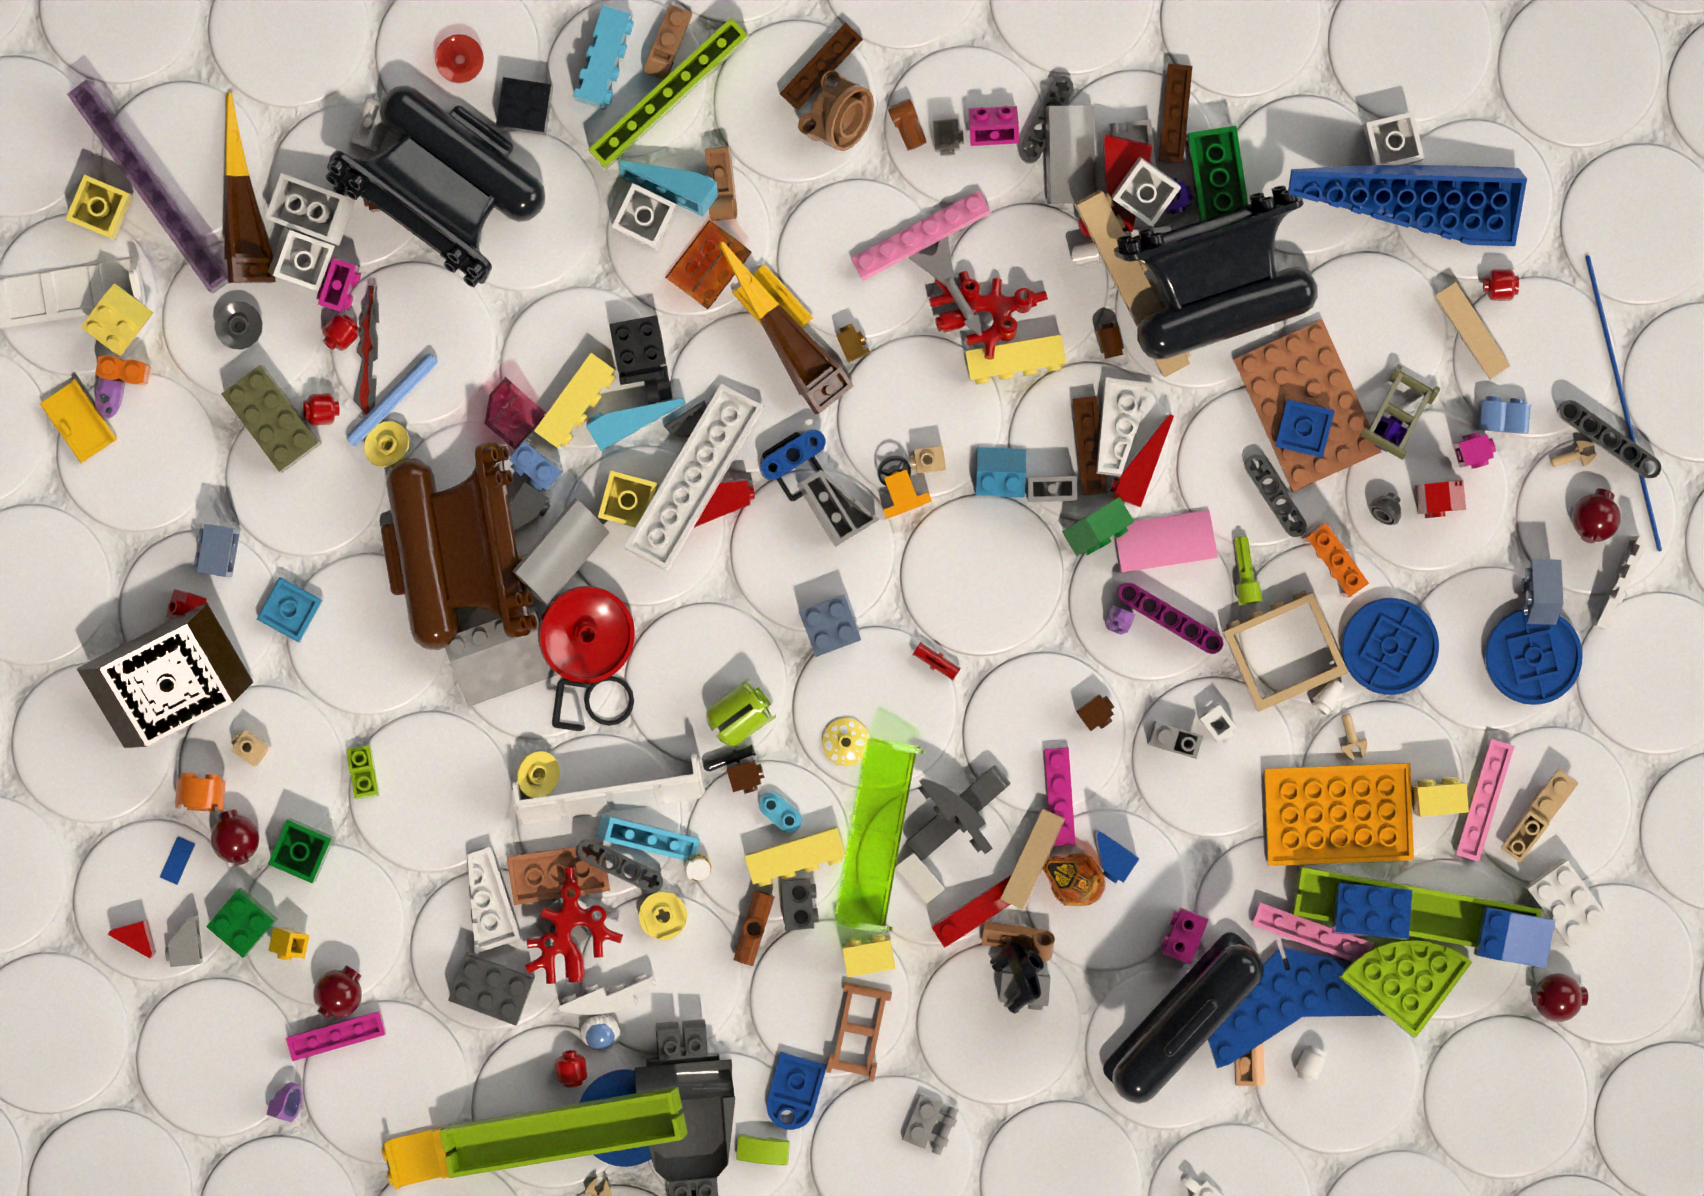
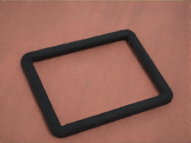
[762,432,824,501]

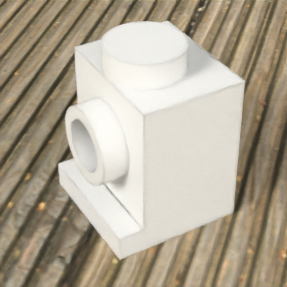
[1199,704,1237,743]

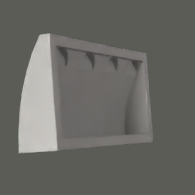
[1045,105,1095,204]
[513,498,610,605]

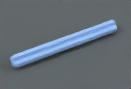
[346,353,438,446]

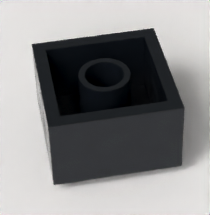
[496,77,553,135]

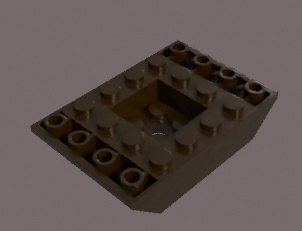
[77,602,253,748]

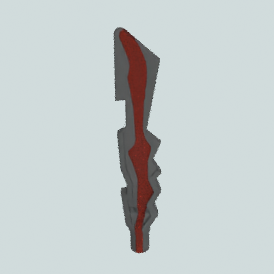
[353,286,379,415]

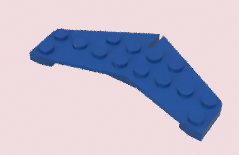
[1208,948,1385,1068]

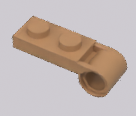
[643,5,692,80]
[705,146,737,221]
[981,922,1055,962]

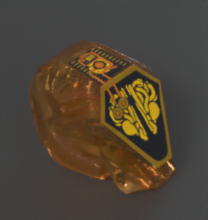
[1043,853,1106,906]

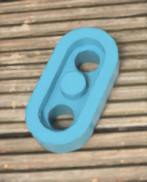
[759,792,802,833]

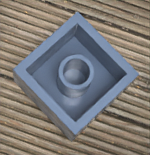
[194,524,241,577]
[1521,559,1564,625]
[799,594,861,657]

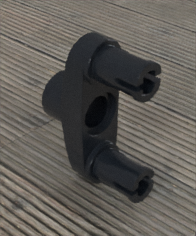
[990,941,1044,1014]

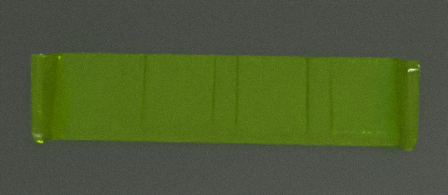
[835,737,925,933]

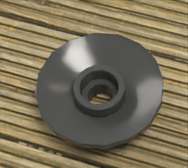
[214,301,263,350]

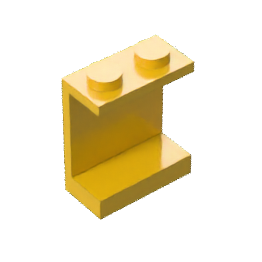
[381,1127,449,1190]

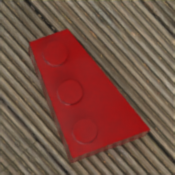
[1415,481,1466,518]

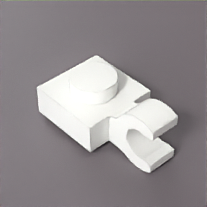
[1182,1174,1224,1196]

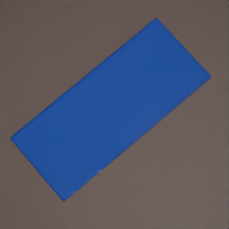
[160,837,195,885]

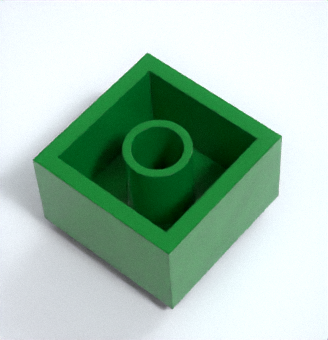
[268,818,335,883]
[206,888,278,958]

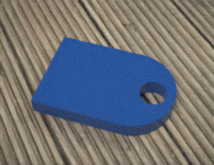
[766,1052,827,1130]

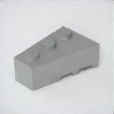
[797,470,880,547]

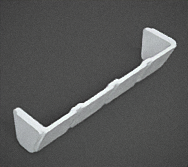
[0,257,146,329]
[511,753,705,825]

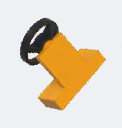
[877,456,932,519]

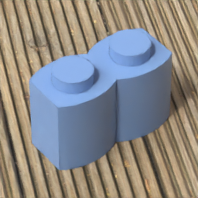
[1477,396,1531,434]

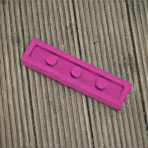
[1044,748,1076,846]
[286,1011,386,1061]

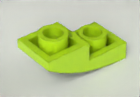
[346,745,380,800]
[736,1134,790,1166]

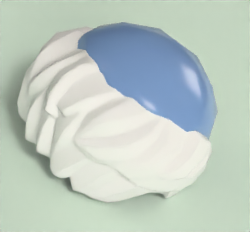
[580,1014,620,1051]

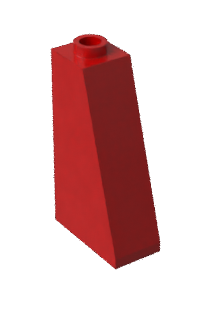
[1103,134,1153,232]
[694,480,755,528]

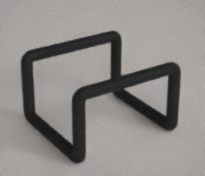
[552,679,591,731]

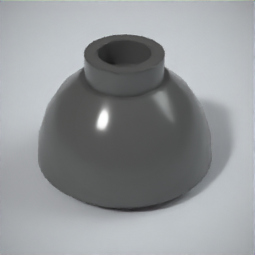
[1369,493,1401,525]

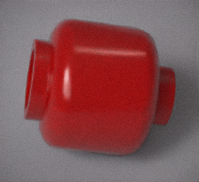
[1483,269,1519,301]
[322,315,358,351]
[303,393,340,426]
[555,1050,587,1088]

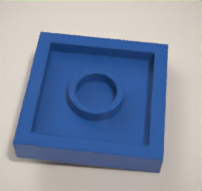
[1275,399,1335,458]

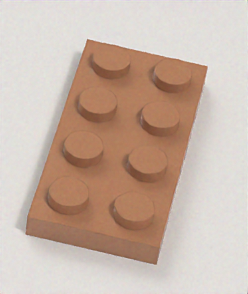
[507,842,610,905]

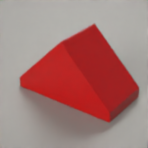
[108,920,156,958]

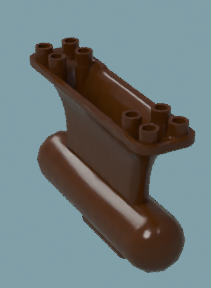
[381,443,537,650]

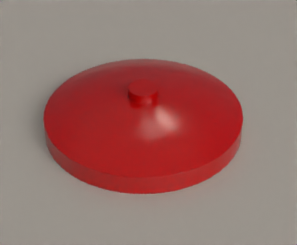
[538,586,635,683]

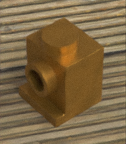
[836,324,870,363]

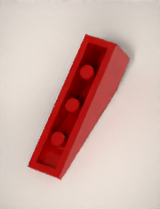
[1110,414,1174,508]
[931,875,1011,948]

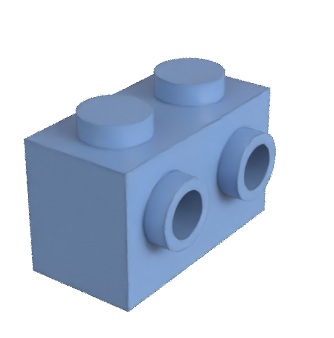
[509,441,563,491]

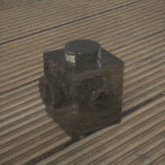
[933,119,964,156]

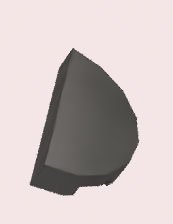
[664,400,707,437]

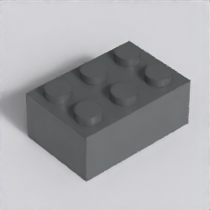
[448,953,535,1026]

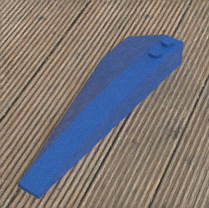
[1288,165,1527,246]

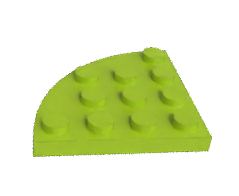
[1339,940,1472,1038]

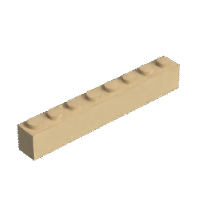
[1074,190,1191,377]

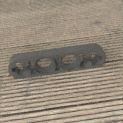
[1019,76,1073,164]
[1245,455,1307,537]
[575,840,663,892]

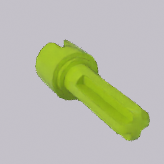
[1234,536,1263,605]

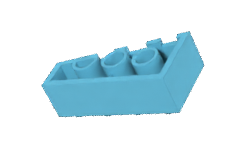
[573,5,634,109]

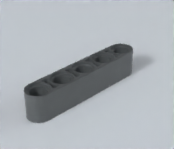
[1558,400,1661,478]
[906,765,1011,861]

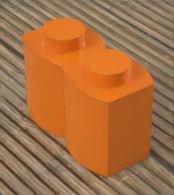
[95,355,151,385]

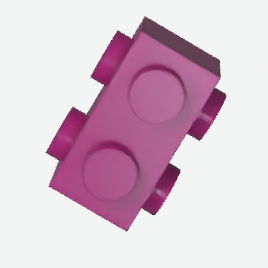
[969,106,1019,146]
[316,258,361,313]
[1453,432,1496,469]
[1160,907,1209,965]

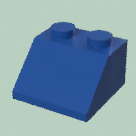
[1094,829,1139,883]

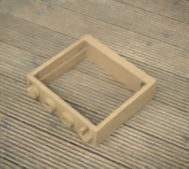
[1222,590,1348,712]

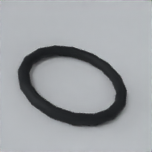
[584,676,634,726]

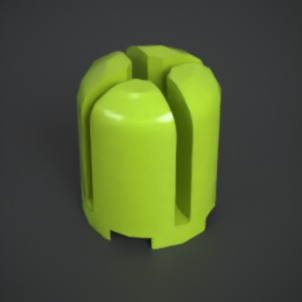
[706,678,776,747]

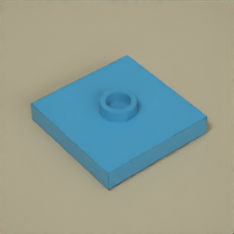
[257,577,323,643]

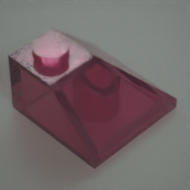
[484,377,547,449]

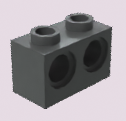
[781,878,819,931]

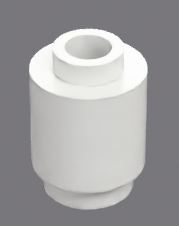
[1295,1045,1327,1083]

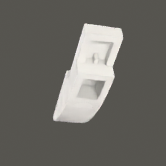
[558,974,656,1015]

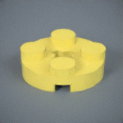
[639,891,687,940]

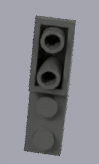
[918,778,993,854]

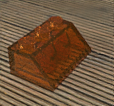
[665,220,752,310]

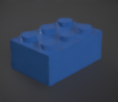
[1332,883,1412,940]

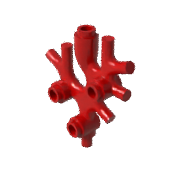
[929,271,1048,360]
[525,867,623,984]

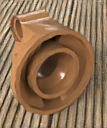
[798,70,874,151]

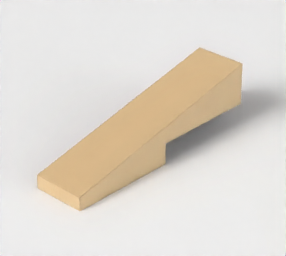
[1435,282,1510,380]
[1000,809,1065,909]

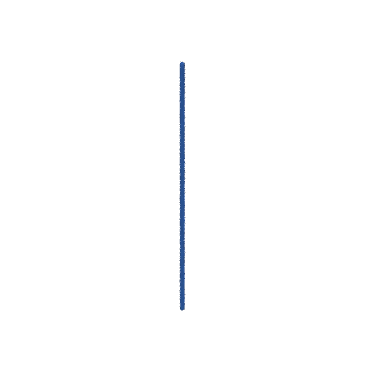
[1585,255,1662,552]

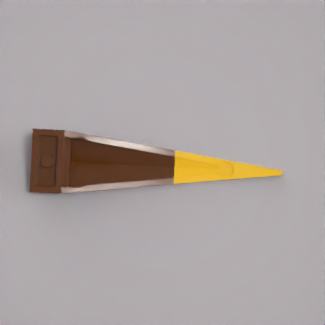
[224,92,276,283]
[719,242,854,414]

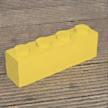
[965,335,1066,384]
[534,353,616,449]
[744,827,846,887]

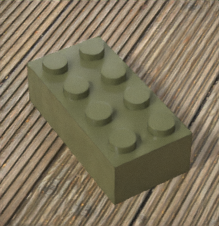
[221,365,321,473]

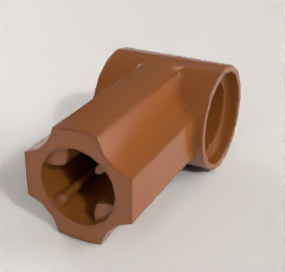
[887,98,927,151]

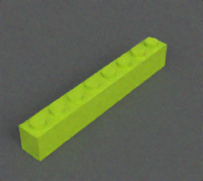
[588,18,749,170]

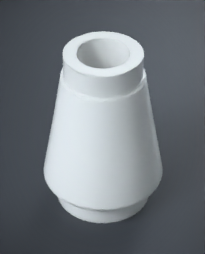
[1311,679,1344,716]

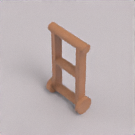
[826,982,892,1082]

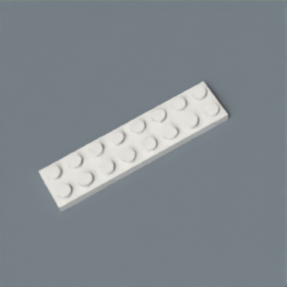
[624,384,764,572]

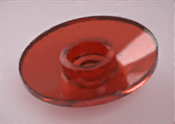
[435,34,484,83]

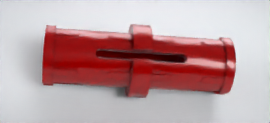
[912,642,961,681]

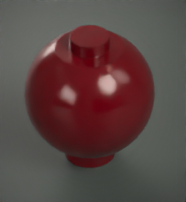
[1572,488,1621,543]
[211,809,260,865]
[313,965,362,1019]
[1532,973,1588,1022]

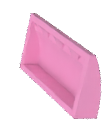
[1115,510,1218,573]

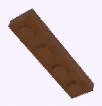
[780,22,863,111]
[1159,63,1193,163]
[1072,396,1107,496]

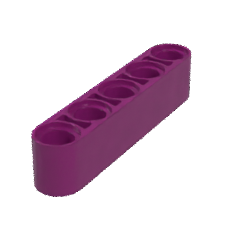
[1117,583,1224,654]

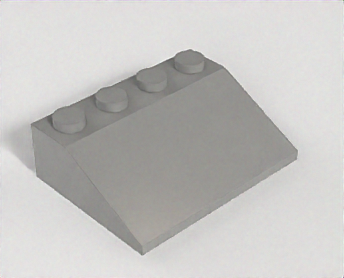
[445,606,559,707]

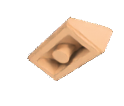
[1235,1043,1265,1086]

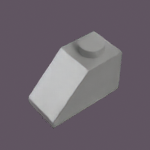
[165,914,203,967]

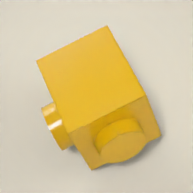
[268,927,310,961]

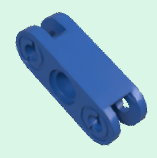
[759,430,826,480]

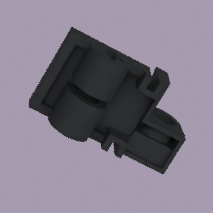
[609,315,673,404]

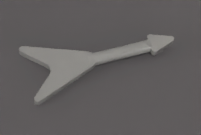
[908,236,982,336]

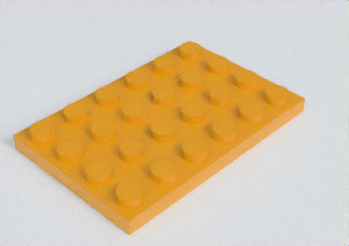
[1264,763,1414,866]

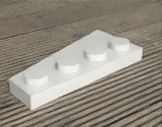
[1096,377,1154,476]
[1593,536,1648,629]
[467,846,521,954]

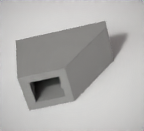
[1148,721,1203,759]

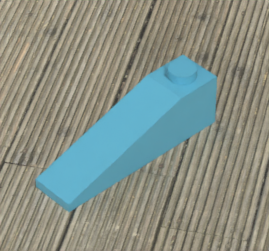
[619,160,718,217]
[586,398,686,451]
[596,813,700,861]

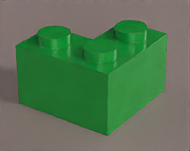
[1062,497,1134,556]

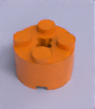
[175,773,226,812]

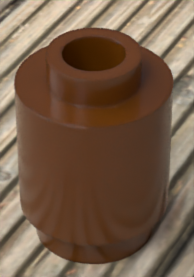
[1096,322,1124,359]

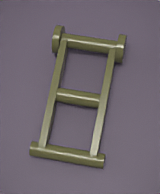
[1360,364,1440,460]

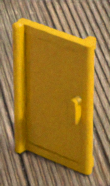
[732,264,813,328]
[40,379,117,464]

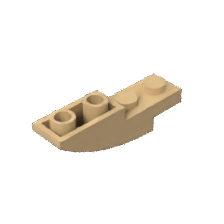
[1501,768,1578,862]

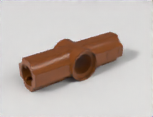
[733,890,775,966]

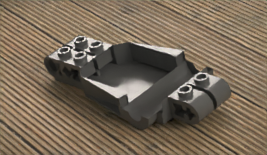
[634,1019,735,1196]

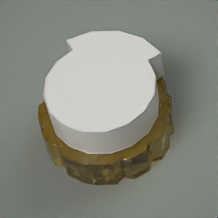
[684,854,712,881]

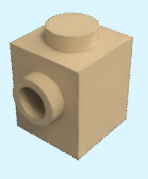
[910,446,946,474]
[231,730,271,767]

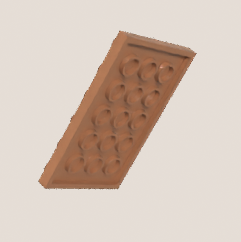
[1233,320,1381,492]

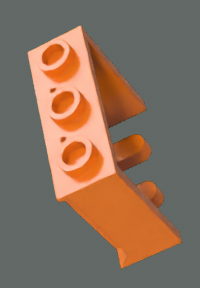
[1301,523,1369,598]

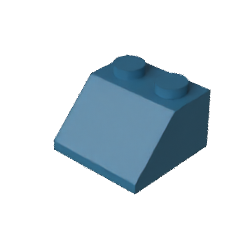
[975,447,1026,498]

